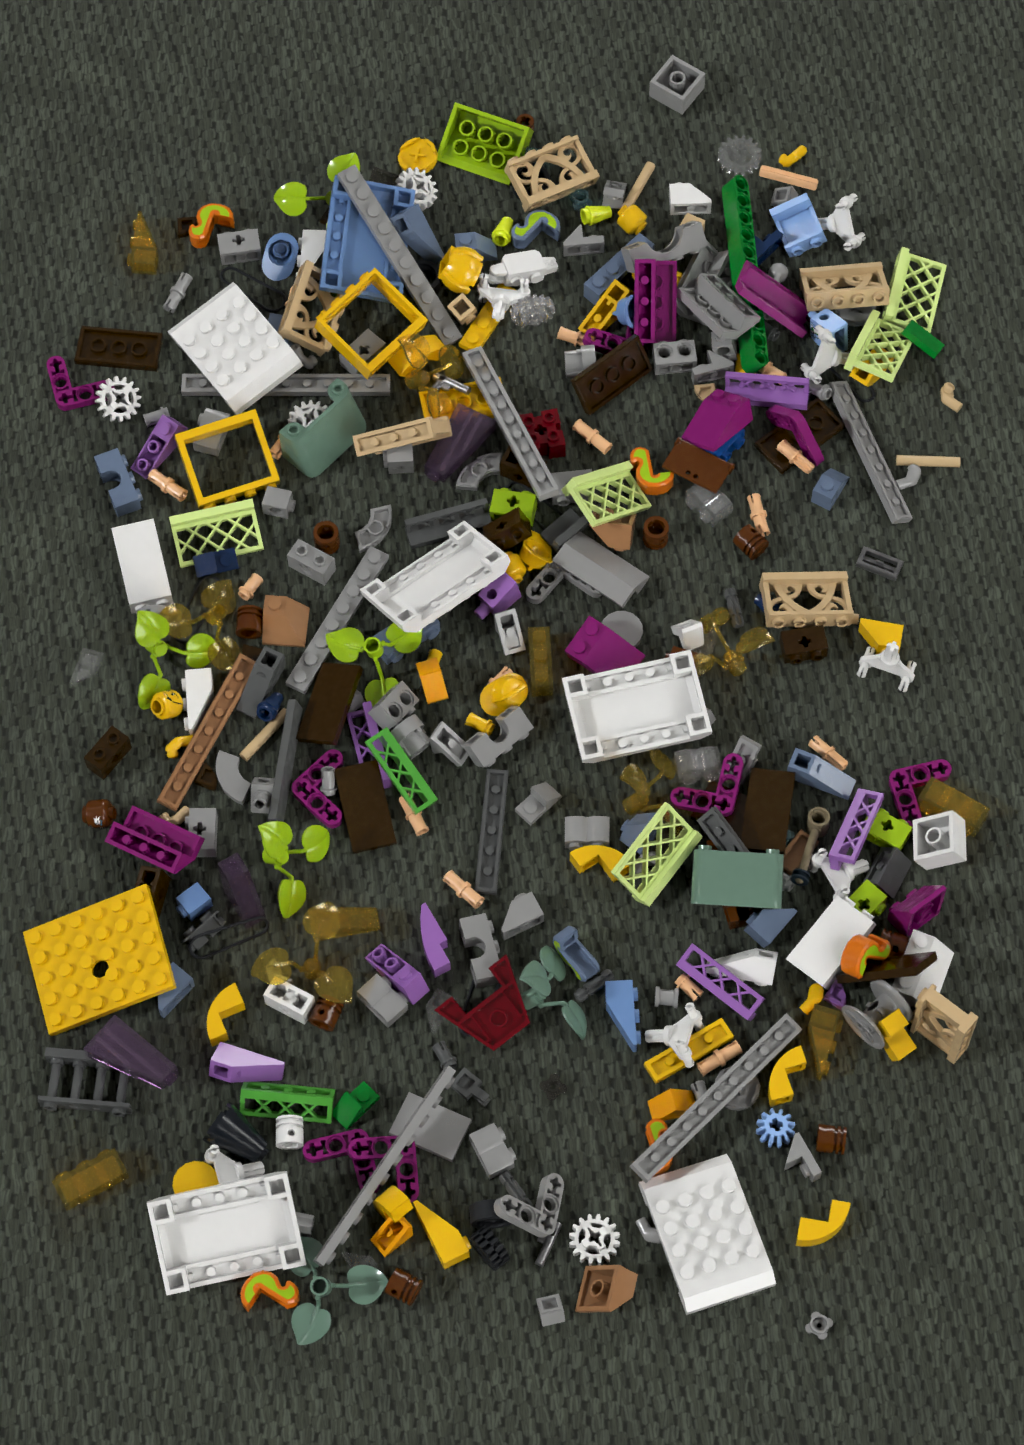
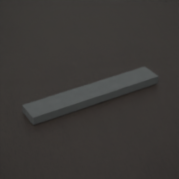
[268,699,303,822]
[475,769,509,895]

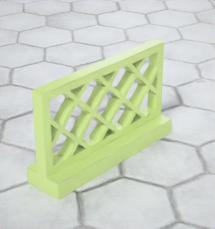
[881,247,947,333]
[844,309,912,383]
[561,461,652,527]
[169,499,264,568]
[611,802,703,907]

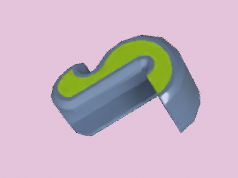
[511,210,561,249]
[553,926,600,982]

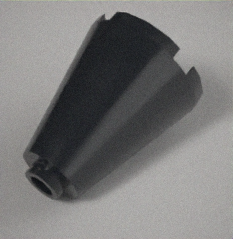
[203,1102,269,1163]

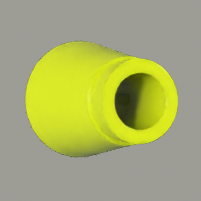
[580,206,612,226]
[491,217,513,247]

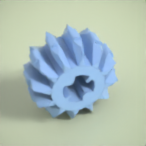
[756,1108,795,1148]

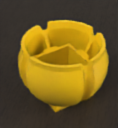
[438,246,484,295]

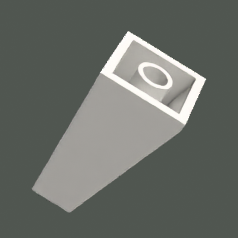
[111,518,174,614]
[786,895,877,990]

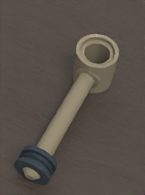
[791,807,830,886]

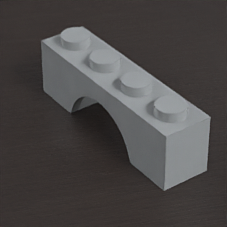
[621,220,708,273]

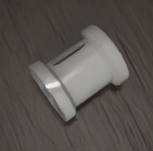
[654,986,679,1008]

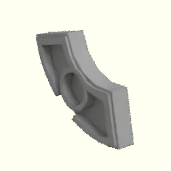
[456,453,502,491]
[355,504,392,553]
[216,750,251,805]

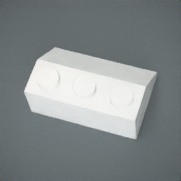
[892,929,954,1008]

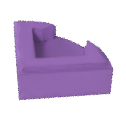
[823,979,846,1011]

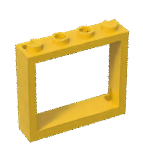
[314,268,428,380]
[175,409,280,510]

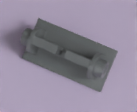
[180,910,226,952]

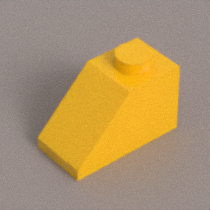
[858,618,904,654]

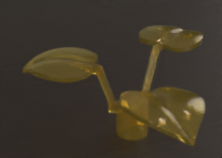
[398,334,465,419]
[159,579,241,671]
[693,607,775,677]
[619,749,683,836]
[251,901,353,1004]

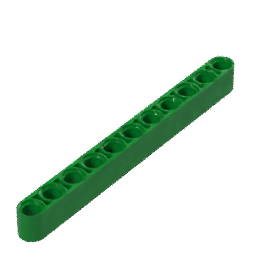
[722,175,769,374]

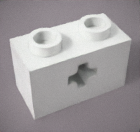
[263,976,316,1025]

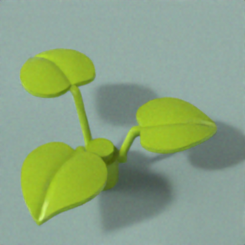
[274,153,360,228]
[135,610,219,710]
[326,623,423,707]
[258,821,330,918]

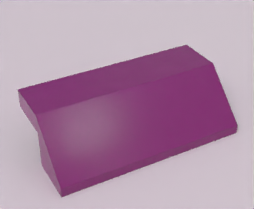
[634,259,677,344]
[735,260,809,338]
[104,805,205,874]

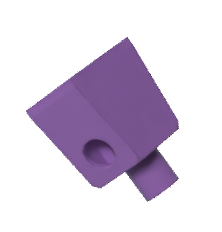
[474,572,522,620]

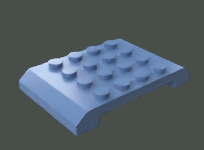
[319,175,416,303]

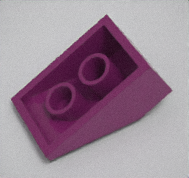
[681,389,753,452]
[565,615,646,674]
[887,885,947,936]

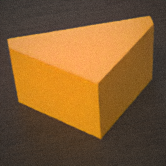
[416,657,449,704]
[647,1088,695,1121]
[370,1216,413,1257]

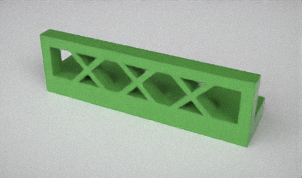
[365,727,438,815]
[240,1082,336,1124]

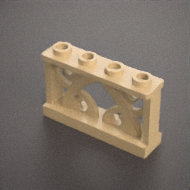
[504,135,600,213]
[277,260,345,357]
[800,262,890,312]
[352,416,452,457]
[759,571,854,628]
[910,984,978,1064]

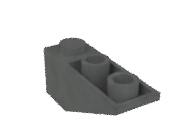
[236,646,286,719]

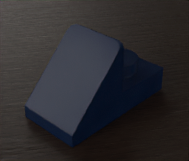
[754,229,783,267]
[193,548,239,578]

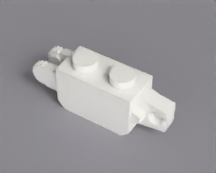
[488,250,558,287]

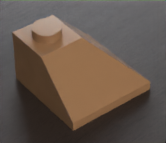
[589,507,637,551]
[262,595,310,648]
[575,1265,638,1313]

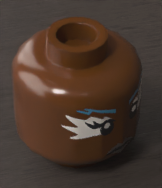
[82,799,117,828]

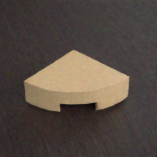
[694,383,716,401]

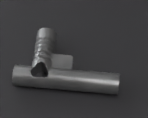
[428,372,471,396]
[535,1222,562,1267]

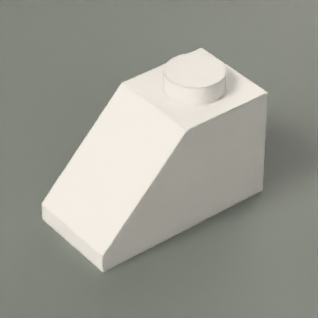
[669,182,712,215]

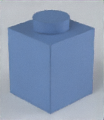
[176,882,213,922]

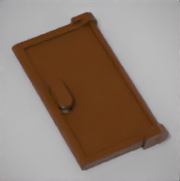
[662,437,735,494]

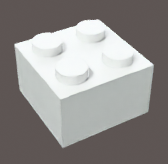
[913,810,967,870]

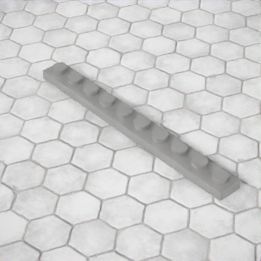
[337,164,463,347]
[462,346,559,501]
[181,374,391,396]
[629,1013,802,1183]
[313,1066,456,1266]

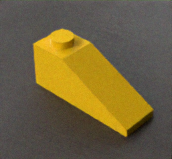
[578,279,634,338]
[413,1200,472,1270]

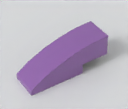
[420,903,451,978]

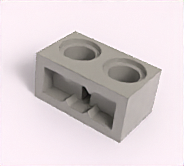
[652,339,697,375]
[368,680,419,730]

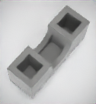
[462,706,534,768]
[459,913,500,989]

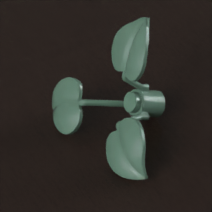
[519,945,587,1040]
[291,1236,388,1345]

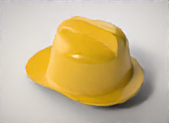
[519,530,553,572]
[480,673,528,716]

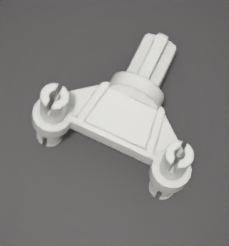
[818,193,866,251]
[477,273,531,322]
[800,325,849,384]
[857,641,917,692]
[809,848,869,903]
[645,1002,704,1068]
[204,1144,265,1184]

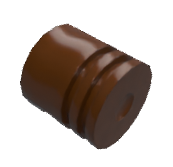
[643,516,669,550]
[313,521,340,555]
[733,524,769,560]
[236,605,263,639]
[880,928,910,956]
[308,994,344,1032]
[816,1124,847,1155]
[385,1268,423,1306]

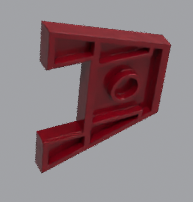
[434,954,530,1051]

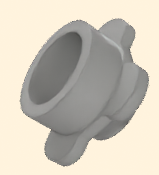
[805,1312,833,1340]

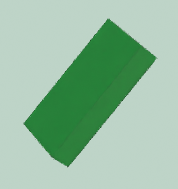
[901,320,945,359]

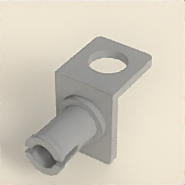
[251,777,275,814]

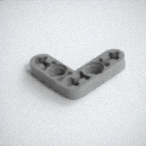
[526,555,602,604]
[494,1173,564,1238]

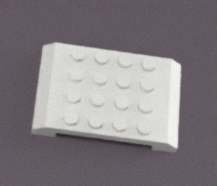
[167,282,304,415]
[360,521,510,633]
[562,650,712,763]
[638,1154,776,1315]
[147,1171,307,1295]

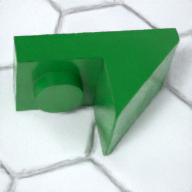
[332,1081,380,1130]

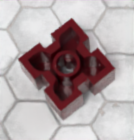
[519,408,566,459]

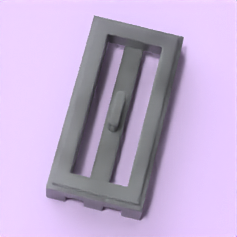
[856,546,904,581]

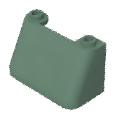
[279,378,366,478]
[691,845,784,909]

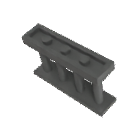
[37,1047,139,1117]

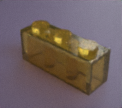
[528,626,553,697]
[917,776,990,838]
[52,1148,130,1211]

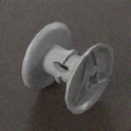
[841,979,913,1049]

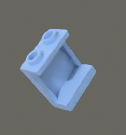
[769,193,827,258]

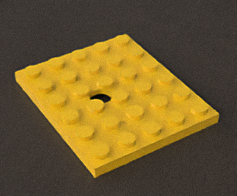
[23,884,177,1036]

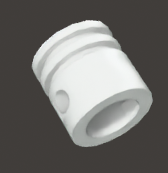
[276,1115,304,1150]

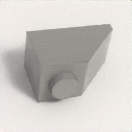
[501,891,544,940]

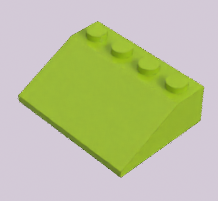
[438,102,534,186]

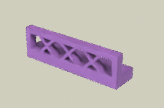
[725,371,809,410]
[347,701,392,789]
[828,788,884,871]
[676,943,765,1021]

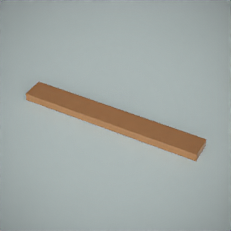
[156,653,256,812]

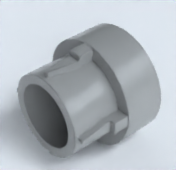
[564,345,596,378]
[391,714,430,760]

